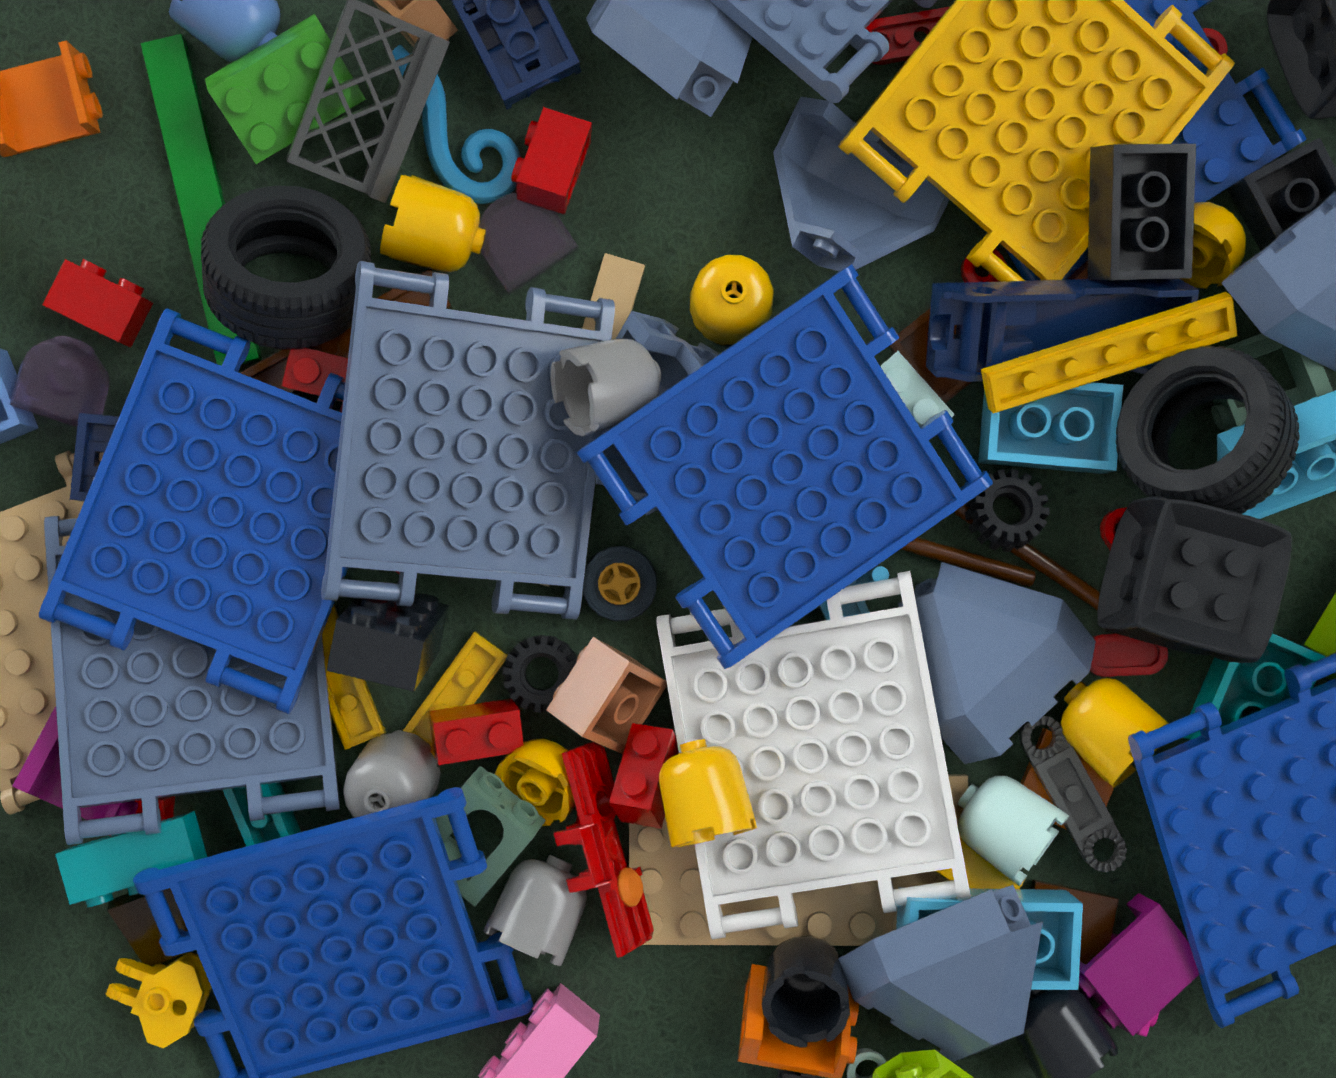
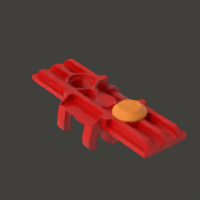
[553,741,654,958]

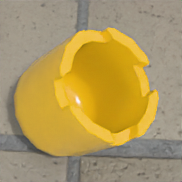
[380,175,486,273]
[690,255,773,345]
[1060,678,1169,788]
[659,739,757,848]

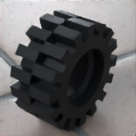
[965,469,1050,552]
[502,635,577,713]

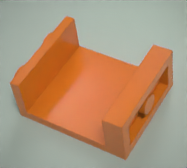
[0,40,103,157]
[738,964,859,1078]

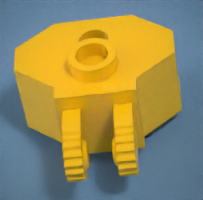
[106,952,212,1049]

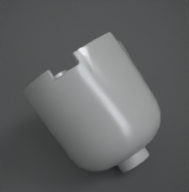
[550,339,661,436]
[343,730,441,818]
[483,855,587,966]

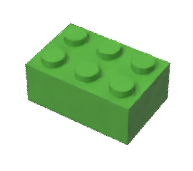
[205,14,366,164]

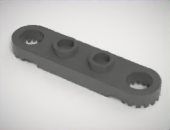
[1018,715,1127,872]

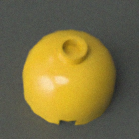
[1179,202,1246,289]
[495,739,575,826]

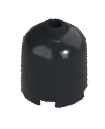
[762,936,850,1047]
[1016,986,1119,1078]

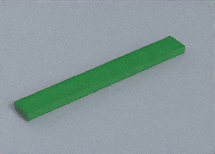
[140,34,262,366]

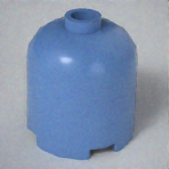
[169,0,280,62]

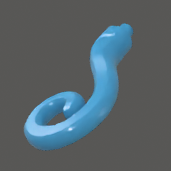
[392,45,521,204]

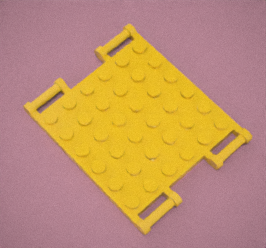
[838,0,1235,282]

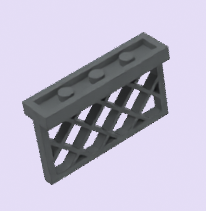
[286,0,450,203]

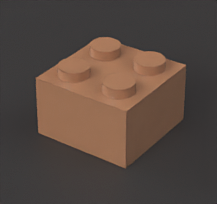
[546,637,667,754]

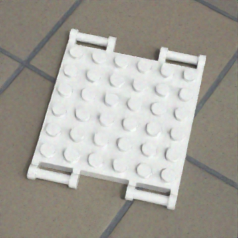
[657,571,971,939]

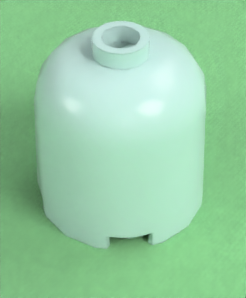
[958,776,1069,886]

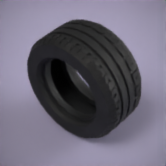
[201,186,371,349]
[1116,346,1300,514]

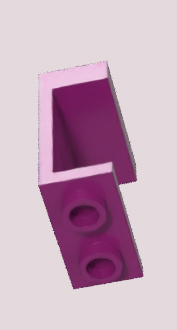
[12,707,138,820]
[1079,893,1199,1036]

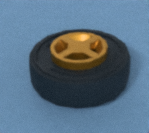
[583,546,657,621]

